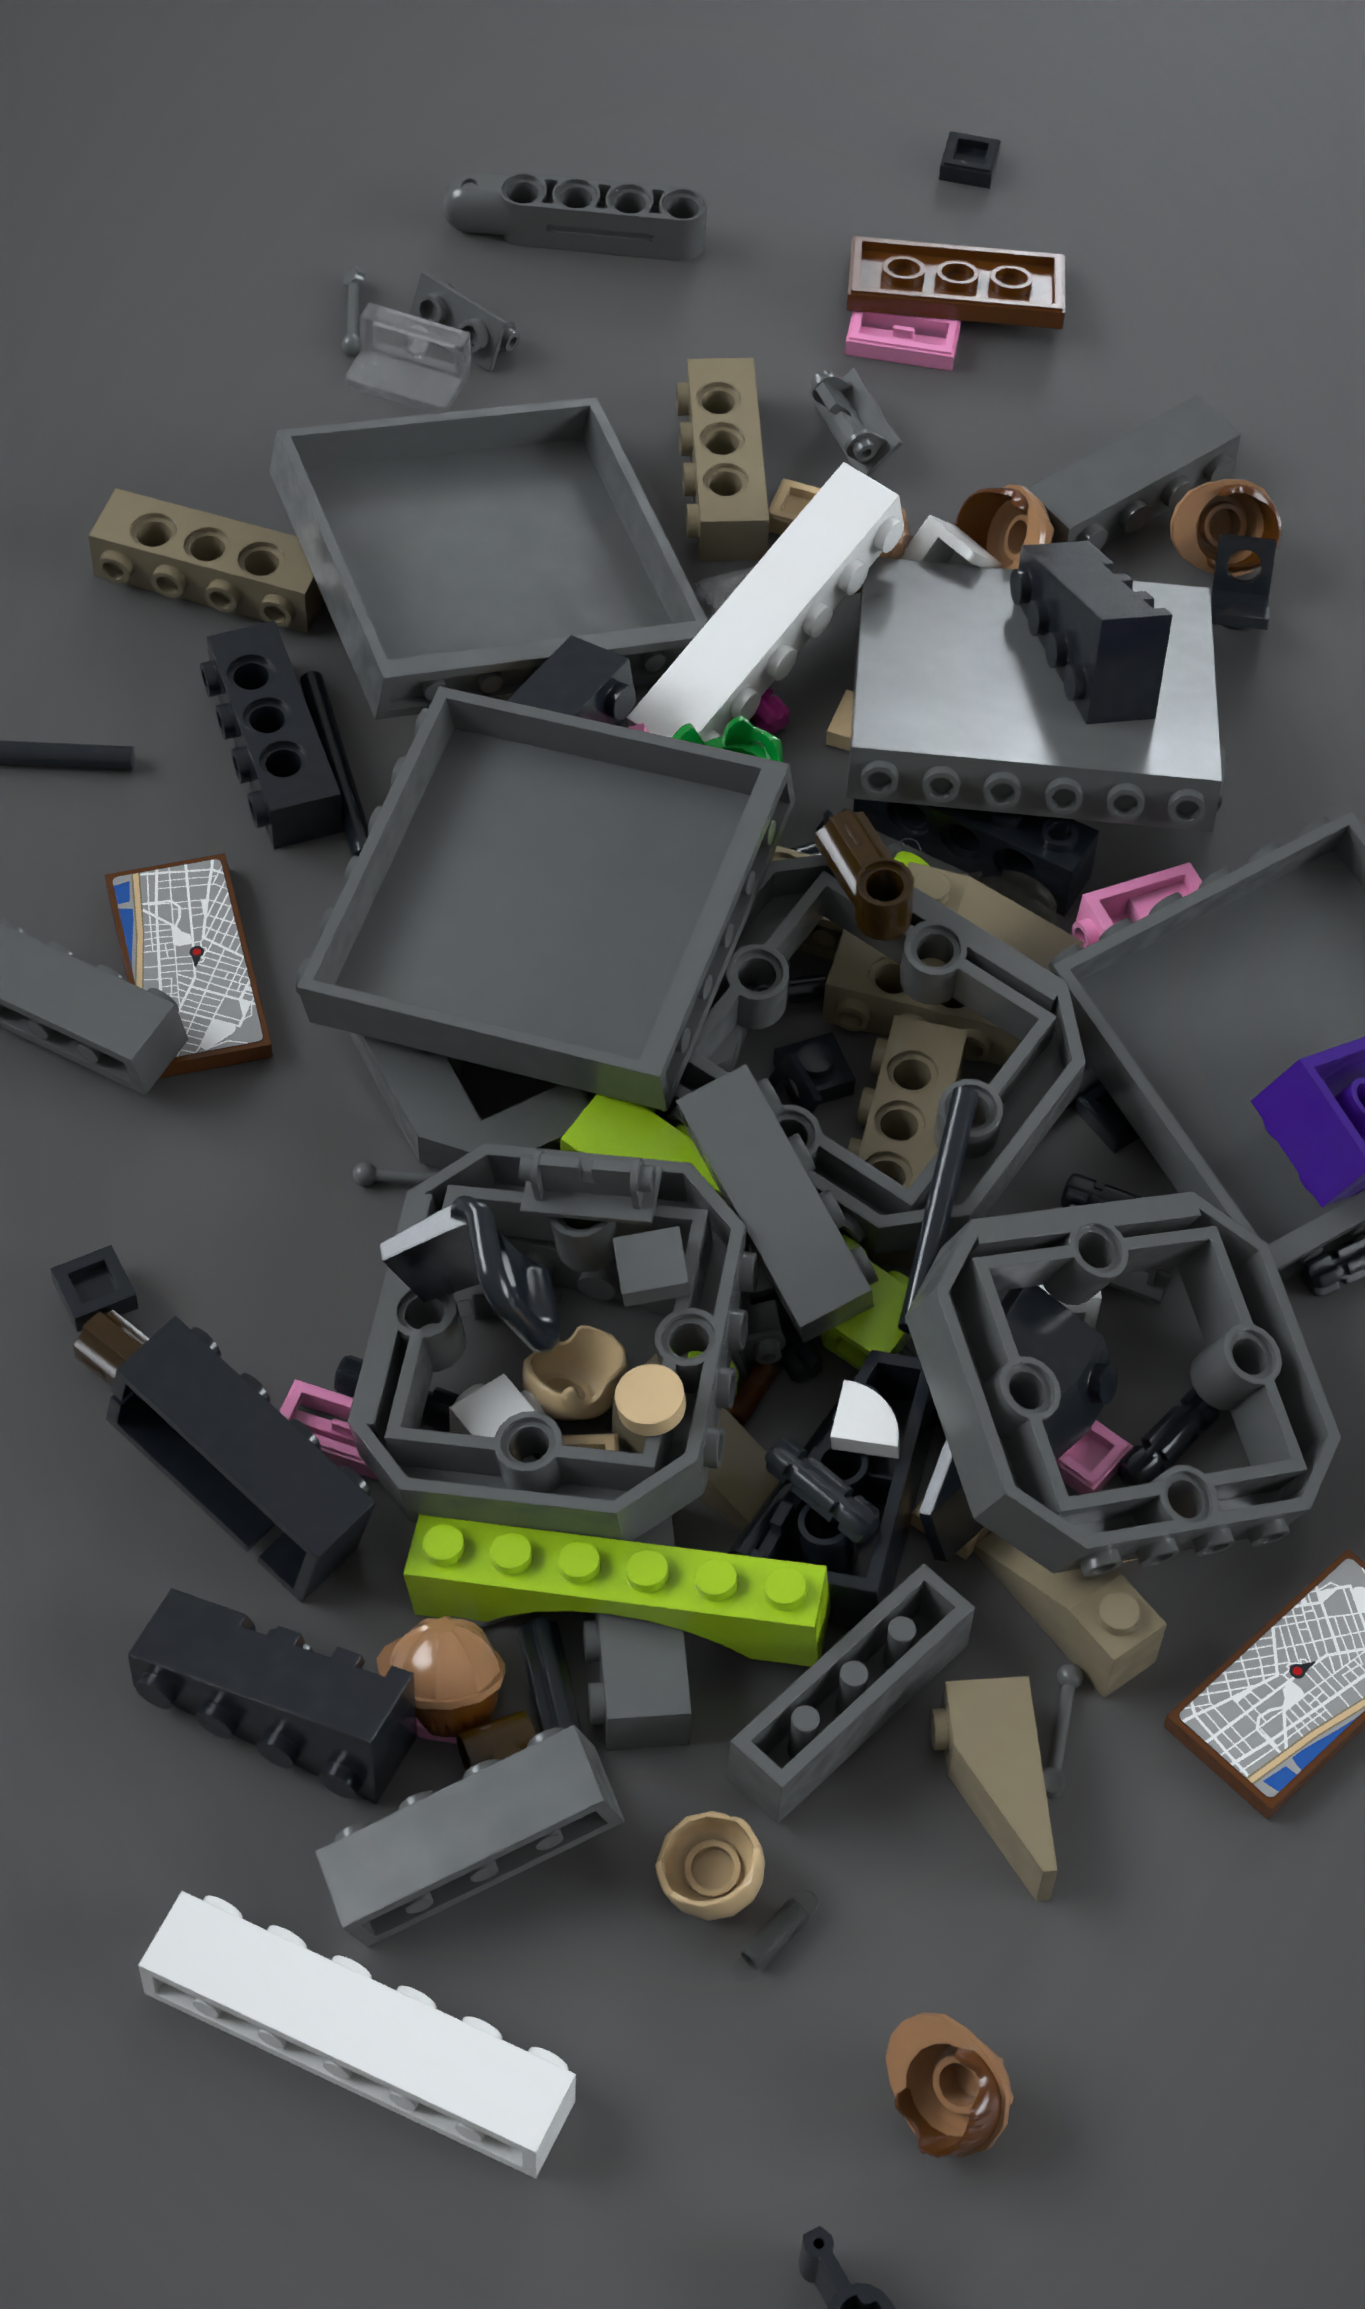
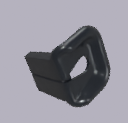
[380,1195,560,1354]

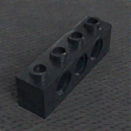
[200,621,343,849]
[853,799,1099,917]

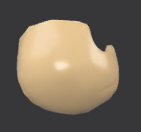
[522,1325,628,1421]
[655,1811,765,1921]

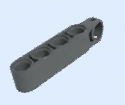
[442,171,707,261]

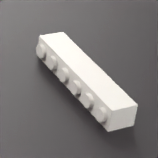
[627,462,904,742]
[138,1891,576,2179]

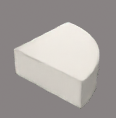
[830,1380,900,1459]

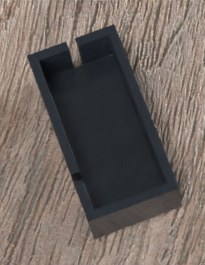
[106,1315,376,1603]

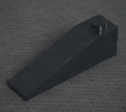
[919,1286,1118,1562]

